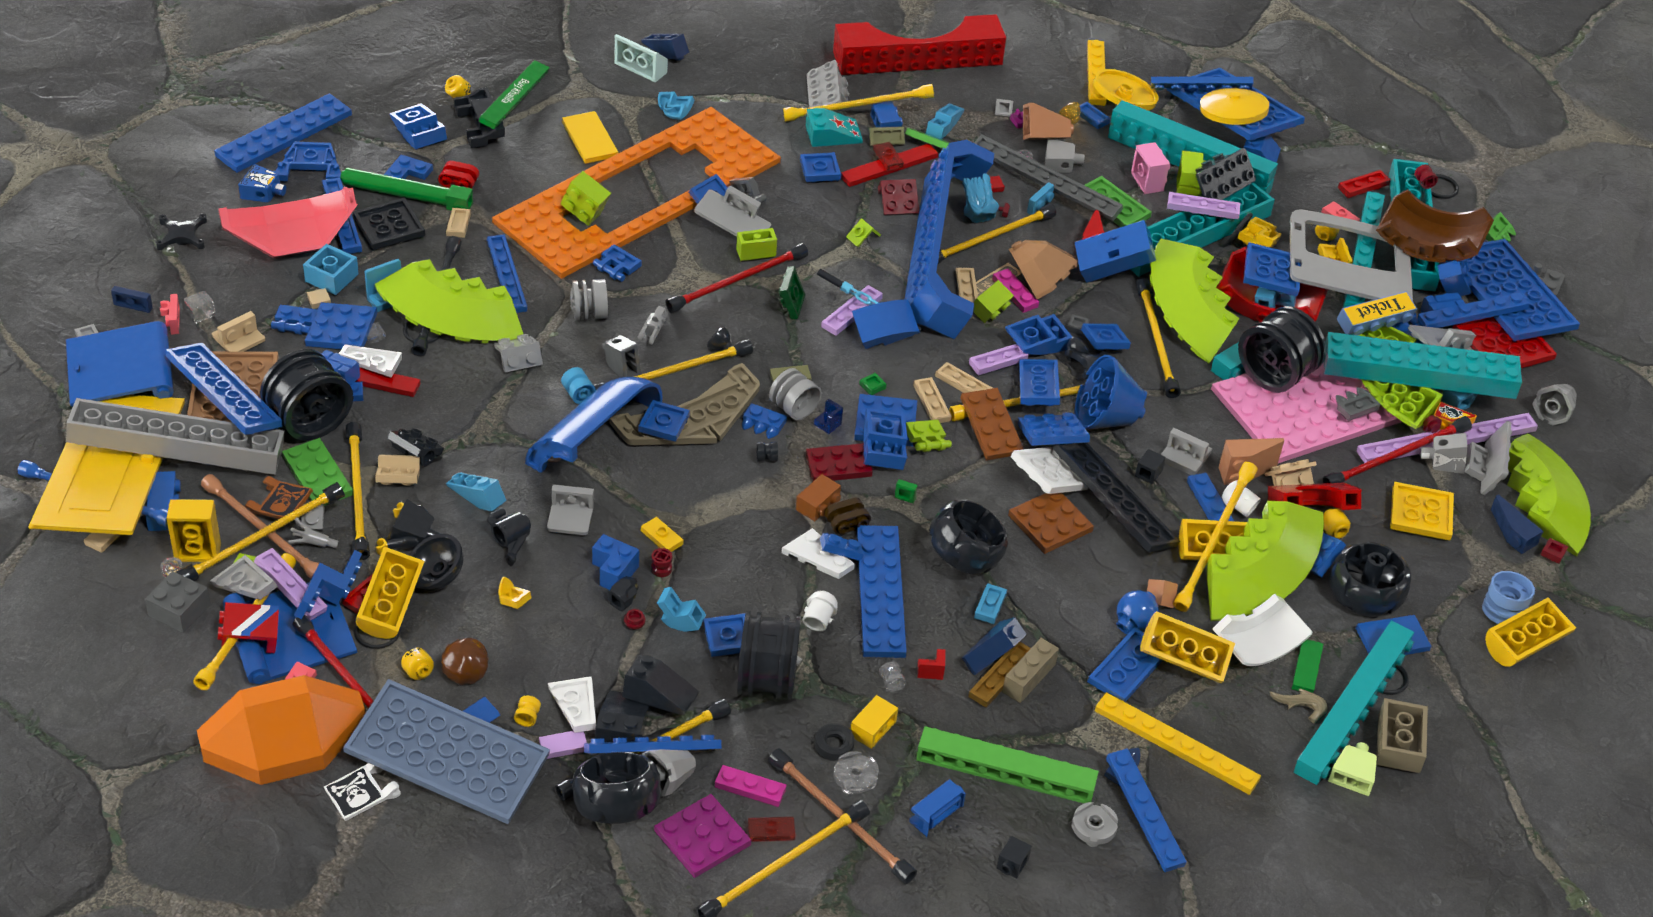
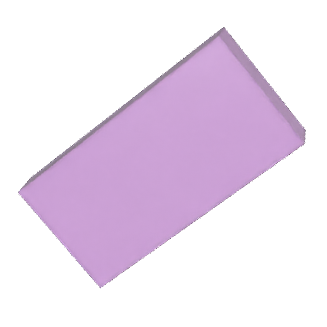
[539,731,587,759]

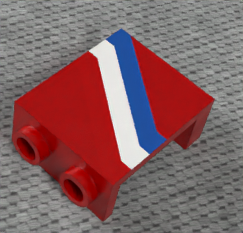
[217,602,279,653]

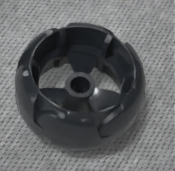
[929,500,1008,575]
[1330,542,1411,617]
[572,752,661,824]

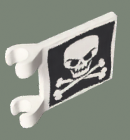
[324,763,401,821]

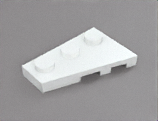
[548,677,596,733]

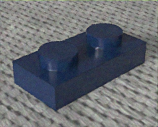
[111,286,153,313]

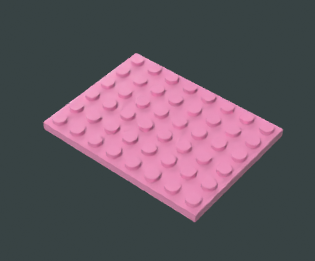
[1211,362,1401,463]

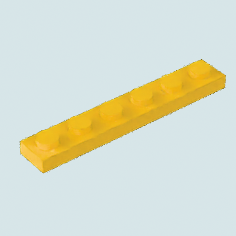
[1087,40,1106,106]

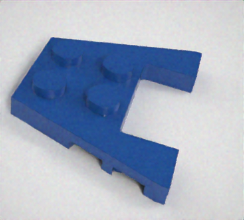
[274,142,343,183]

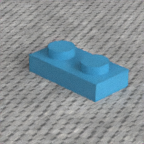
[1027,182,1054,215]
[974,583,1007,624]

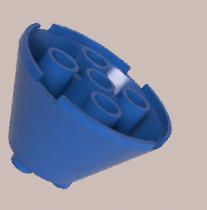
[1074,355,1147,430]

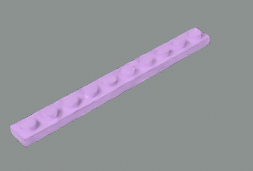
[1356,413,1538,463]

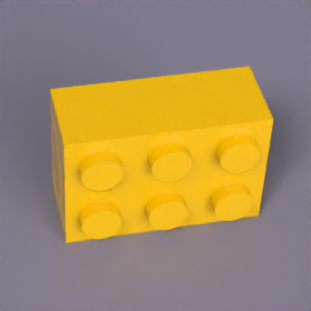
[167,499,221,562]

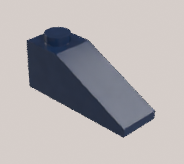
[641,34,690,61]
[1491,494,1543,554]
[962,617,1027,675]

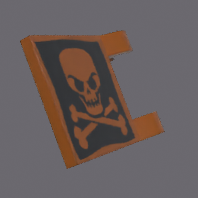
[245,476,313,519]

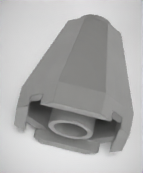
[1533,384,1577,426]
[642,749,696,797]

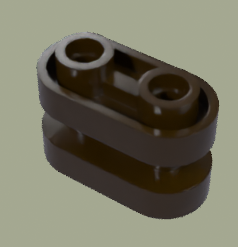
[824,497,871,534]

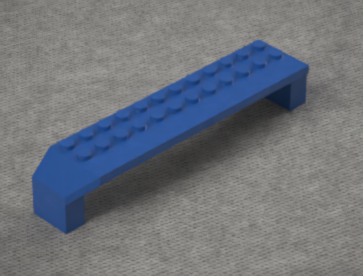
[904,140,994,339]

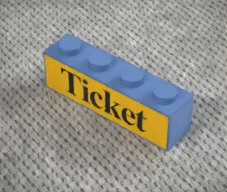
[1337,291,1417,335]

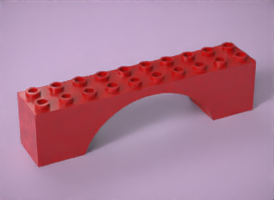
[833,14,1006,75]

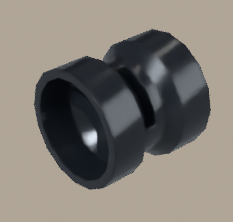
[756,442,778,462]

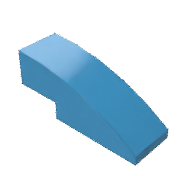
[926,103,964,139]

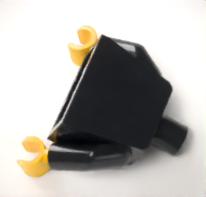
[375,499,441,555]

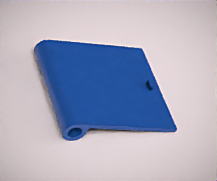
[66,321,174,406]
[223,582,357,684]

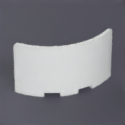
[1213,594,1313,666]

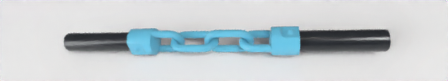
[817,268,923,334]

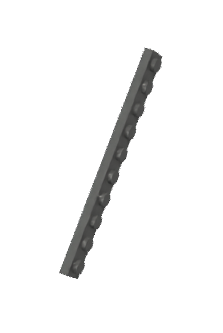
[974,134,1123,221]

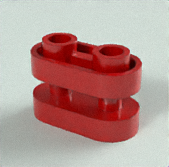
[438,161,479,189]

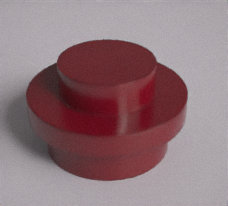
[1423,415,1442,433]
[624,609,646,629]

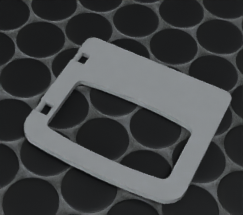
[1290,209,1413,301]

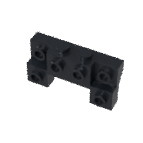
[453,87,505,148]

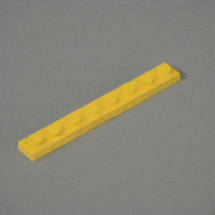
[1095,692,1261,795]

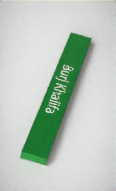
[479,60,550,129]

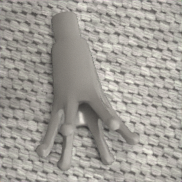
[287,518,339,549]

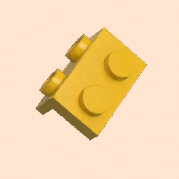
[1317,238,1353,264]

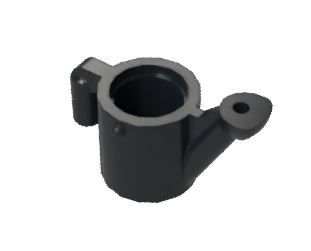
[487,508,531,566]

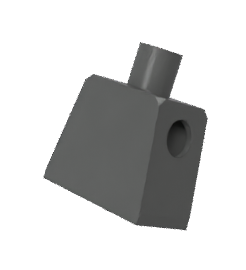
[602,336,641,377]

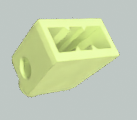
[1328,742,1377,796]

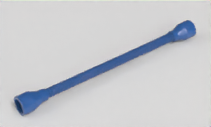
[18,460,168,527]

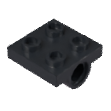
[388,428,444,467]

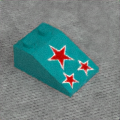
[805,108,863,147]

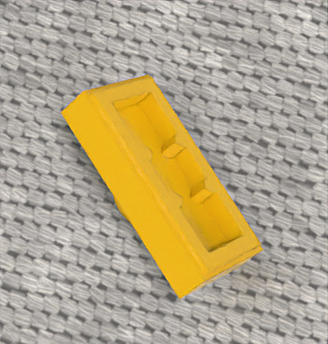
[641,516,683,552]

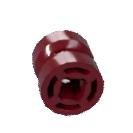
[1414,164,1438,189]
[651,548,672,577]

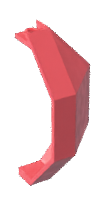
[219,187,358,258]

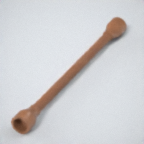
[201,474,319,579]

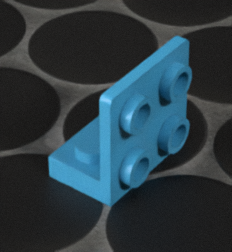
[364,259,401,312]

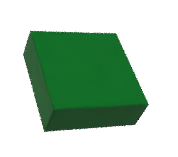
[859,373,887,395]
[895,479,918,504]

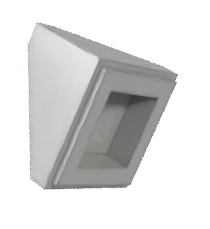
[995,99,1013,117]

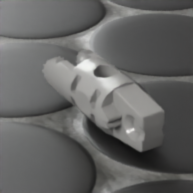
[637,306,666,345]

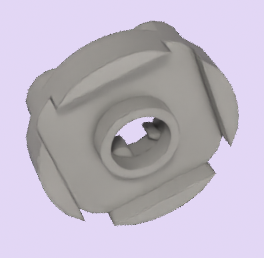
[1071,802,1118,847]

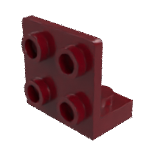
[877,179,919,215]

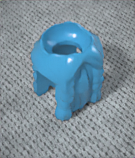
[962,173,999,223]

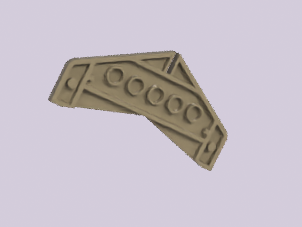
[610,363,760,445]

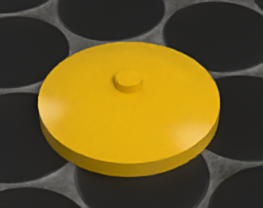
[1093,69,1159,111]
[1200,88,1269,125]

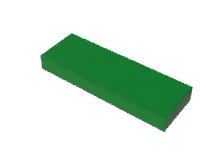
[1292,639,1324,693]

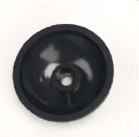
[409,534,463,591]

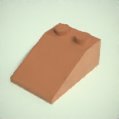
[1219,438,1284,485]

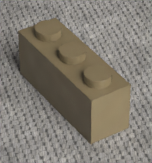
[1002,638,1059,703]

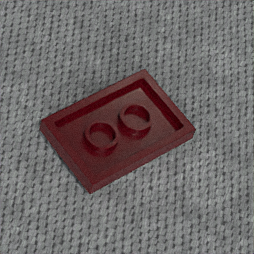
[806,443,873,481]

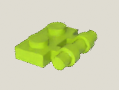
[906,420,952,452]

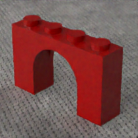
[1268,483,1361,510]

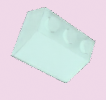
[615,34,668,82]

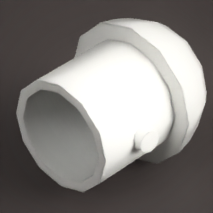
[1222,480,1261,518]
[803,591,837,631]

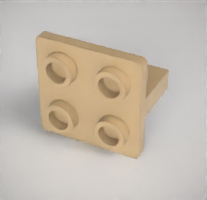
[212,311,265,352]
[1265,459,1317,486]

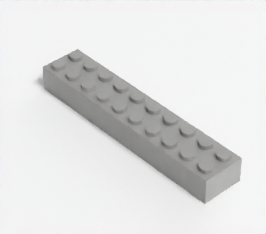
[66,398,284,475]

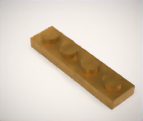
[968,641,1031,708]

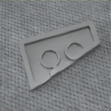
[210,555,278,600]

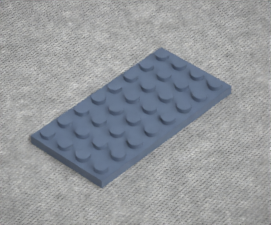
[344,679,550,824]

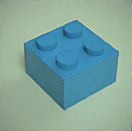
[303,244,359,295]

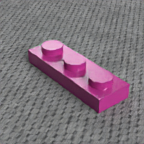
[992,268,1039,313]
[715,765,787,807]

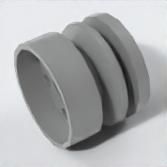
[570,279,608,320]
[769,368,822,420]

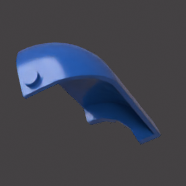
[525,377,662,473]

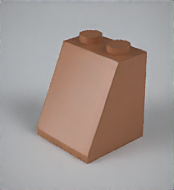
[1023,103,1074,140]

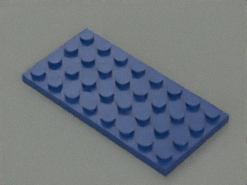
[1166,68,1305,141]
[1464,239,1580,341]

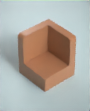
[1147,579,1178,608]

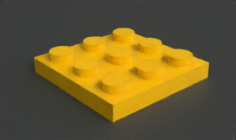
[1390,482,1454,541]

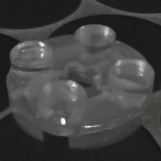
[833,751,879,794]

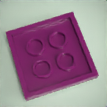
[655,794,751,878]

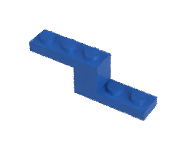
[294,550,362,619]

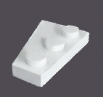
[339,345,402,377]
[782,528,854,579]

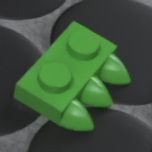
[1485,212,1516,242]

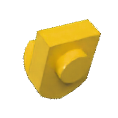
[498,577,531,609]

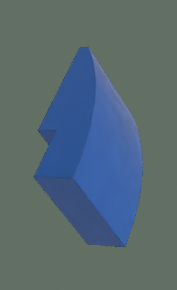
[390,104,447,149]
[852,299,920,349]
[1005,314,1072,355]
[864,408,908,470]

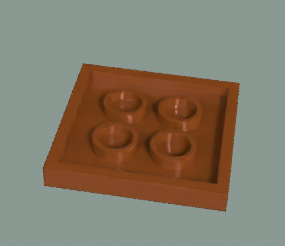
[1008,493,1094,554]

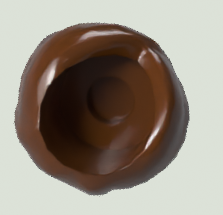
[441,638,488,686]

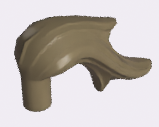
[1270,689,1328,724]

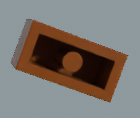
[796,474,841,522]

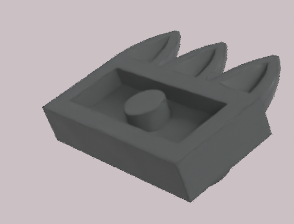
[1336,387,1381,421]

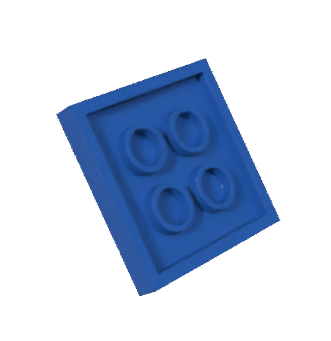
[1243,242,1301,296]
[305,302,378,349]
[854,394,917,447]
[1018,413,1090,446]

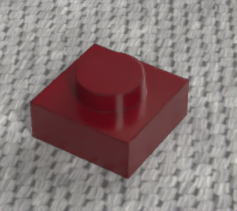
[1541,538,1568,564]

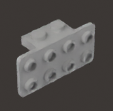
[807,60,849,108]
[694,186,771,236]
[1408,325,1476,350]
[1465,421,1512,495]

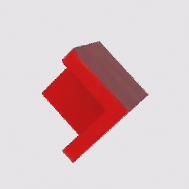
[917,649,946,680]

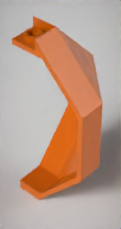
[197,675,365,785]

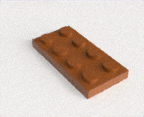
[960,388,1024,460]

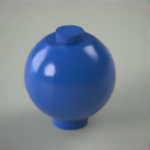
[1116,590,1159,634]

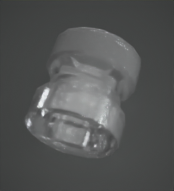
[879,661,906,692]

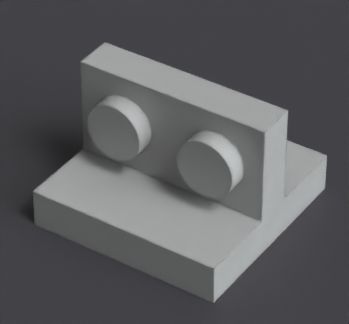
[1161,428,1212,475]

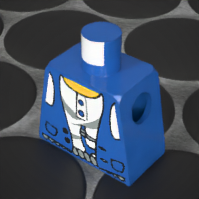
[238,164,286,202]

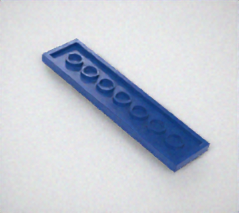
[214,93,352,173]
[166,343,282,435]
[857,525,906,658]

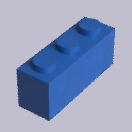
[146,471,181,531]

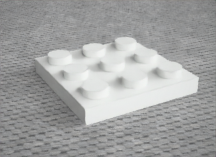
[1011,447,1088,494]

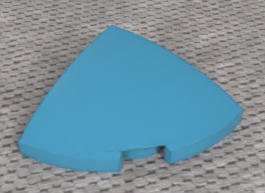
[658,92,695,120]

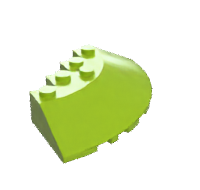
[1150,239,1240,364]
[375,259,523,343]
[1358,326,1443,429]
[1507,433,1591,556]
[1206,501,1324,621]

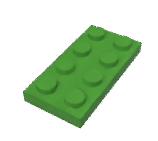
[1084,176,1152,227]
[282,438,353,506]

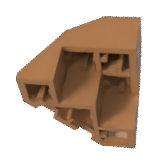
[1009,240,1079,299]

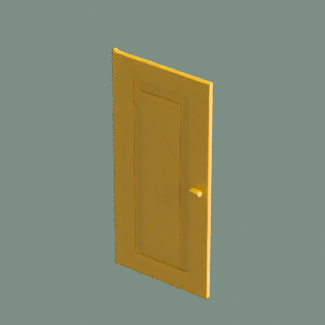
[28,395,185,535]

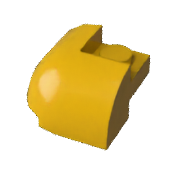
[1238,217,1282,248]

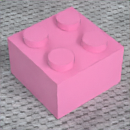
[1131,142,1170,194]

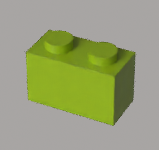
[736,228,777,261]
[973,280,1014,323]

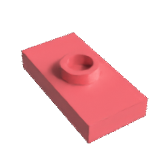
[1321,201,1361,221]

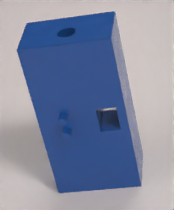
[1075,220,1156,283]

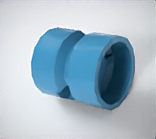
[561,367,596,404]

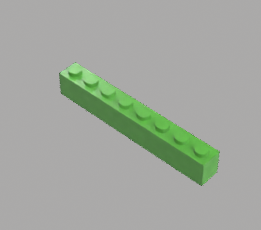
[916,727,1099,803]

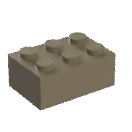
[1376,698,1428,773]

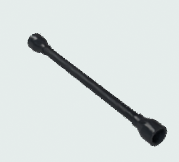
[411,236,462,357]

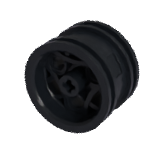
[1238,306,1326,393]
[260,349,354,441]
[737,610,801,700]

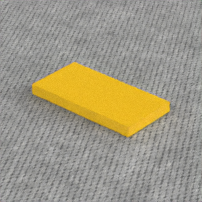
[562,111,618,164]

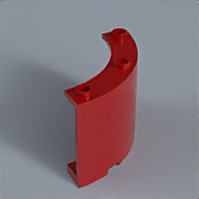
[1216,246,1328,322]

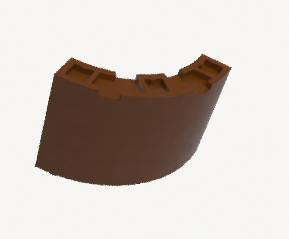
[1376,189,1494,262]

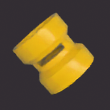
[514,695,541,727]

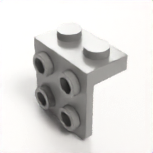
[494,334,543,372]
[547,485,594,535]

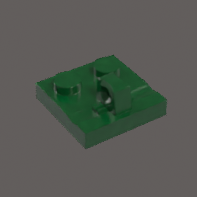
[779,266,805,320]

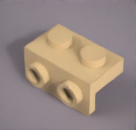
[376,455,420,486]

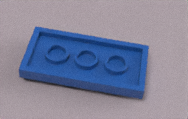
[1019,359,1060,406]
[1087,627,1163,702]

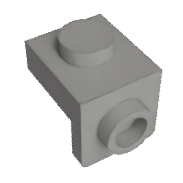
[301,502,325,531]

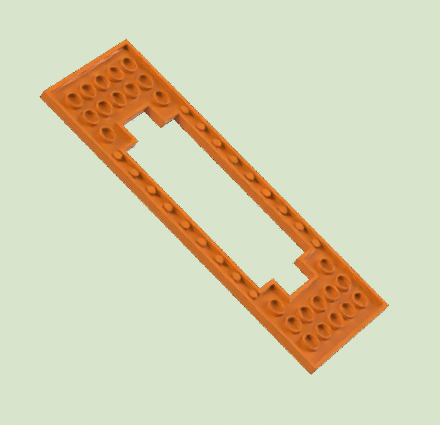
[492,107,781,279]

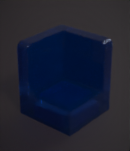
[814,399,843,434]

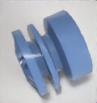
[1482,571,1535,624]

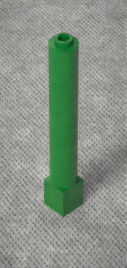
[340,167,473,211]

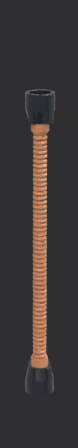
[768,748,917,885]

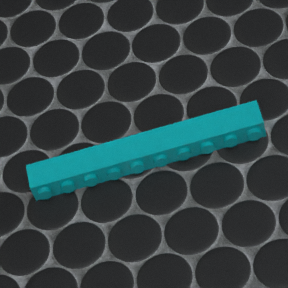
[1343,191,1385,308]
[1293,620,1414,785]

